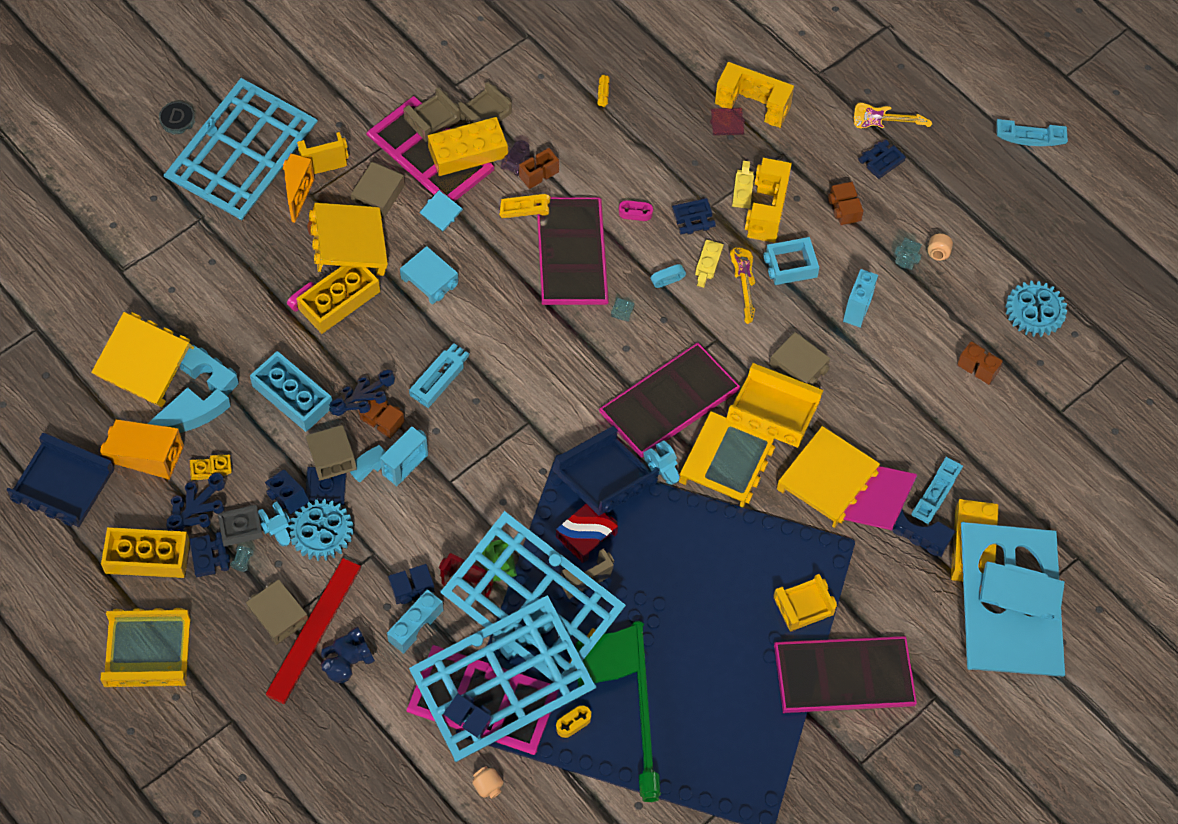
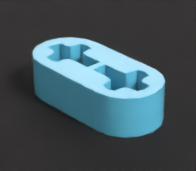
[651,264,686,288]

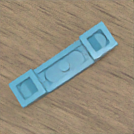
[996,119,1068,146]
[911,457,963,524]

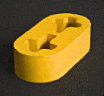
[556,706,591,738]

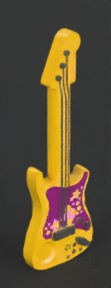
[853,102,932,128]
[730,248,755,324]

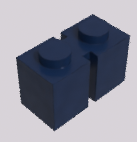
[388,564,435,605]
[443,693,493,739]

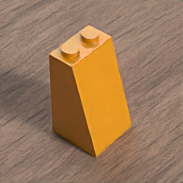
[100,420,184,480]

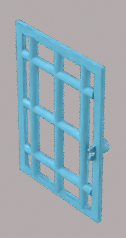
[164,78,318,220]
[440,511,626,682]
[409,595,596,762]

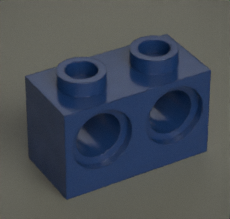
[265,469,310,515]

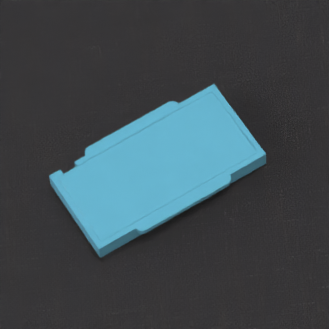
[979,561,1065,621]

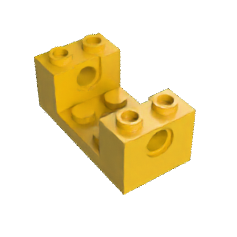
[715,62,794,128]
[745,158,792,243]

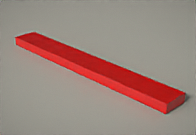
[266,558,361,705]

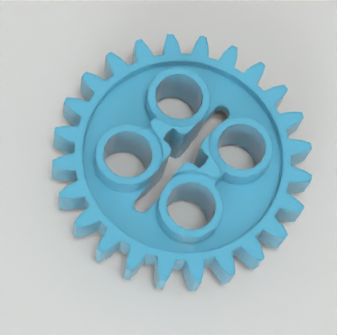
[1005,281,1067,337]
[289,499,354,561]

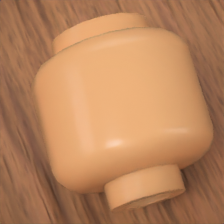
[927,233,953,261]
[472,766,503,799]

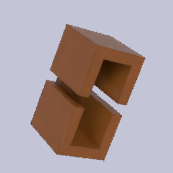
[519,148,559,189]
[828,181,864,225]
[957,341,1003,385]
[359,400,404,439]

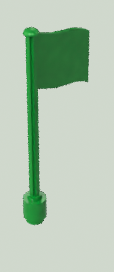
[575,621,661,803]

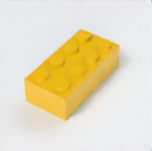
[428,117,508,176]
[296,266,380,334]
[951,499,998,582]
[101,527,190,578]

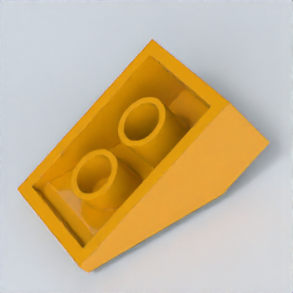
[283,154,315,223]

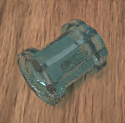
[230,546,254,572]

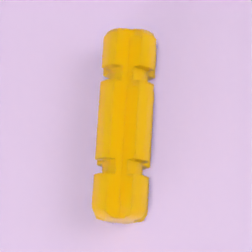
[597,75,610,107]

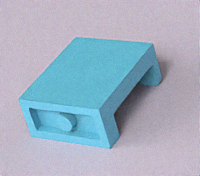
[400,246,458,305]

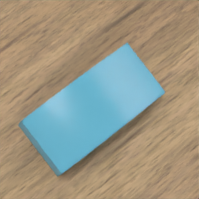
[350,445,386,482]

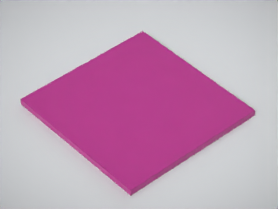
[843,466,917,530]

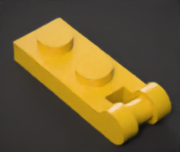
[499,194,551,218]

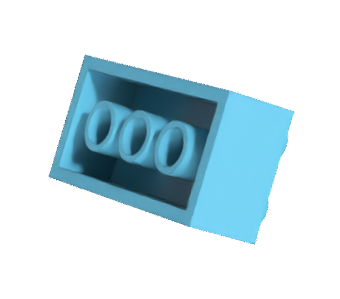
[250,351,332,432]

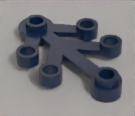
[329,369,395,416]
[166,473,226,531]

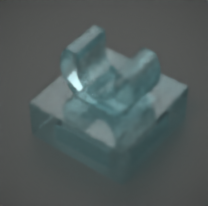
[611,298,635,322]

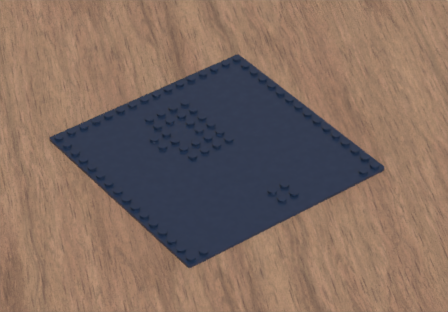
[456,454,855,824]

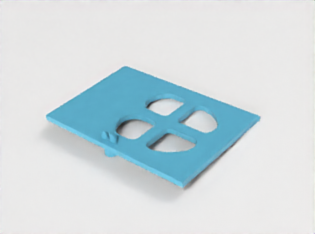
[961,522,1065,677]

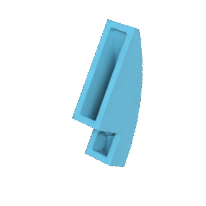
[147,387,231,433]

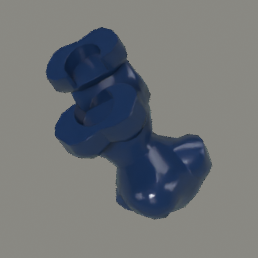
[321,627,375,683]

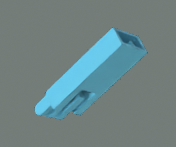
[409,343,470,408]

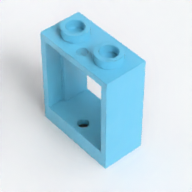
[763,237,819,285]
[843,269,878,328]
[380,427,428,487]

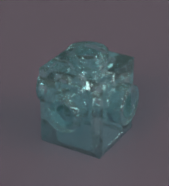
[894,238,922,270]

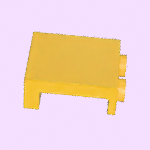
[297,132,349,174]
[774,574,837,632]

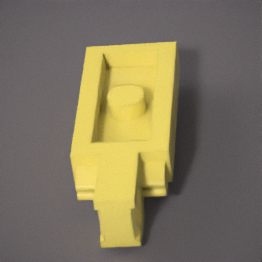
[732,161,754,209]
[695,240,724,288]

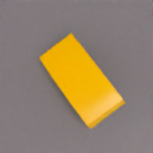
[189,455,232,481]

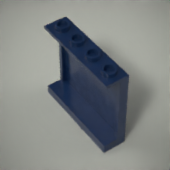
[553,426,660,516]
[7,433,114,527]

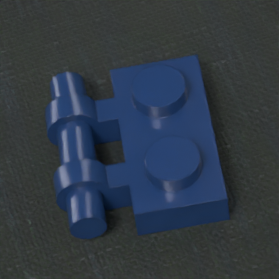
[858,139,906,179]
[672,198,716,235]
[190,532,230,578]

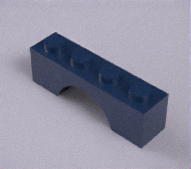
[892,507,955,557]

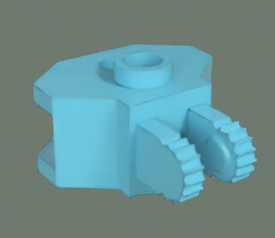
[643,441,680,485]
[258,502,291,547]

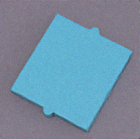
[419,190,463,232]

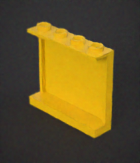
[309,203,388,276]
[91,312,194,408]
[726,363,824,448]
[777,426,880,528]

